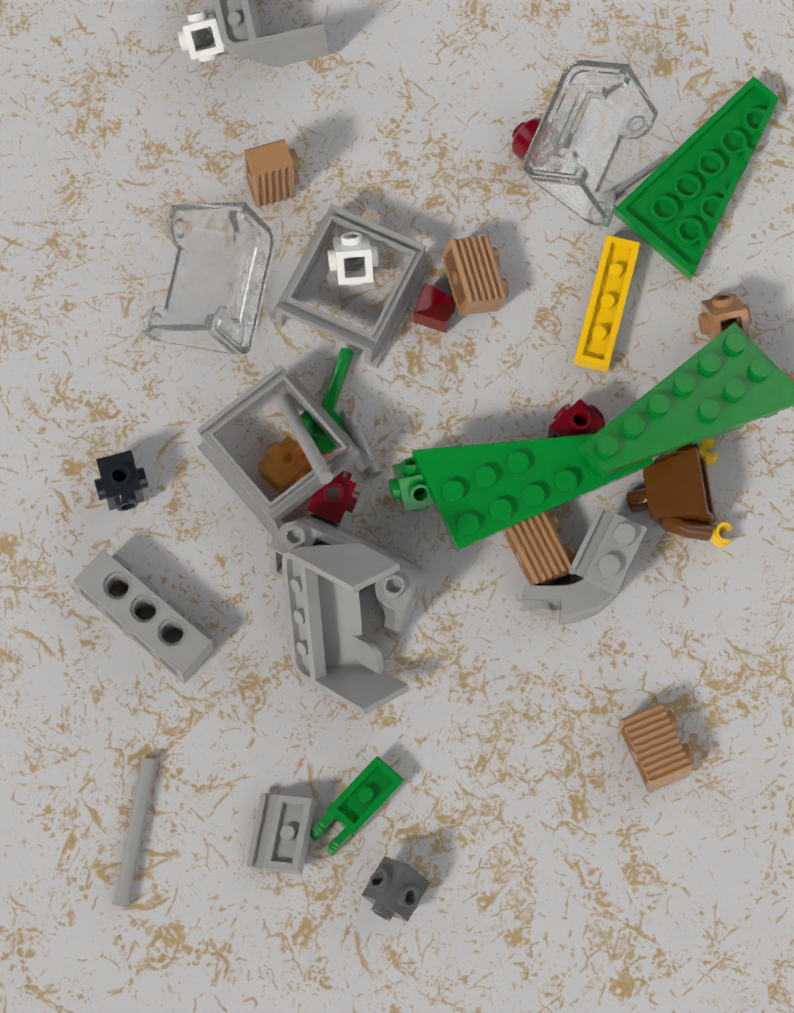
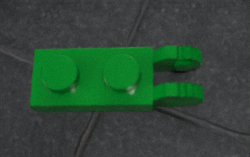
[310,756,405,857]

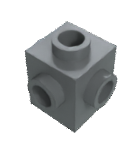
[362,856,430,922]

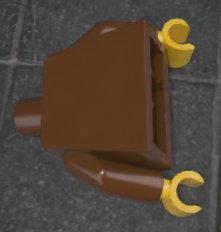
[627,438,732,548]

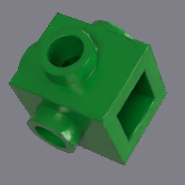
[389,457,435,512]

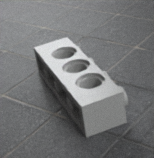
[73,550,214,684]

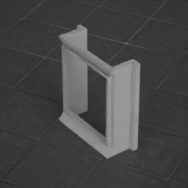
[270,204,431,368]
[197,364,371,538]

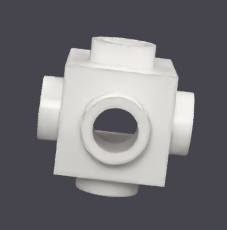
[177,10,224,62]
[328,232,379,285]

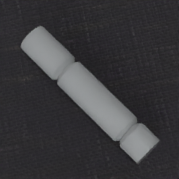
[339,410,381,479]

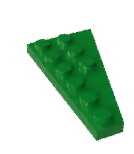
[614,76,779,281]
[578,322,794,478]
[411,434,654,551]

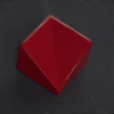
[413,283,456,333]

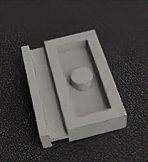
[569,506,648,595]
[247,793,316,875]

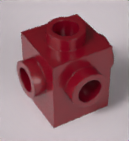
[547,398,606,438]
[307,471,360,524]

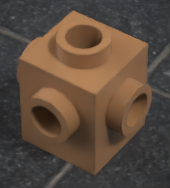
[698,293,752,341]

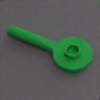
[297,348,354,455]

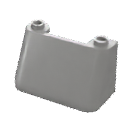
[269,515,427,638]

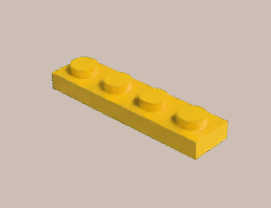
[573,235,640,373]

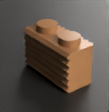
[244,139,300,208]
[441,235,509,315]
[502,512,576,586]
[618,703,694,793]

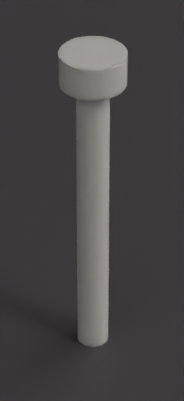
[602,157,664,204]

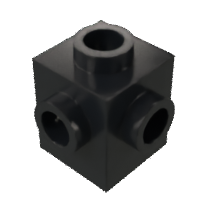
[94,450,149,511]

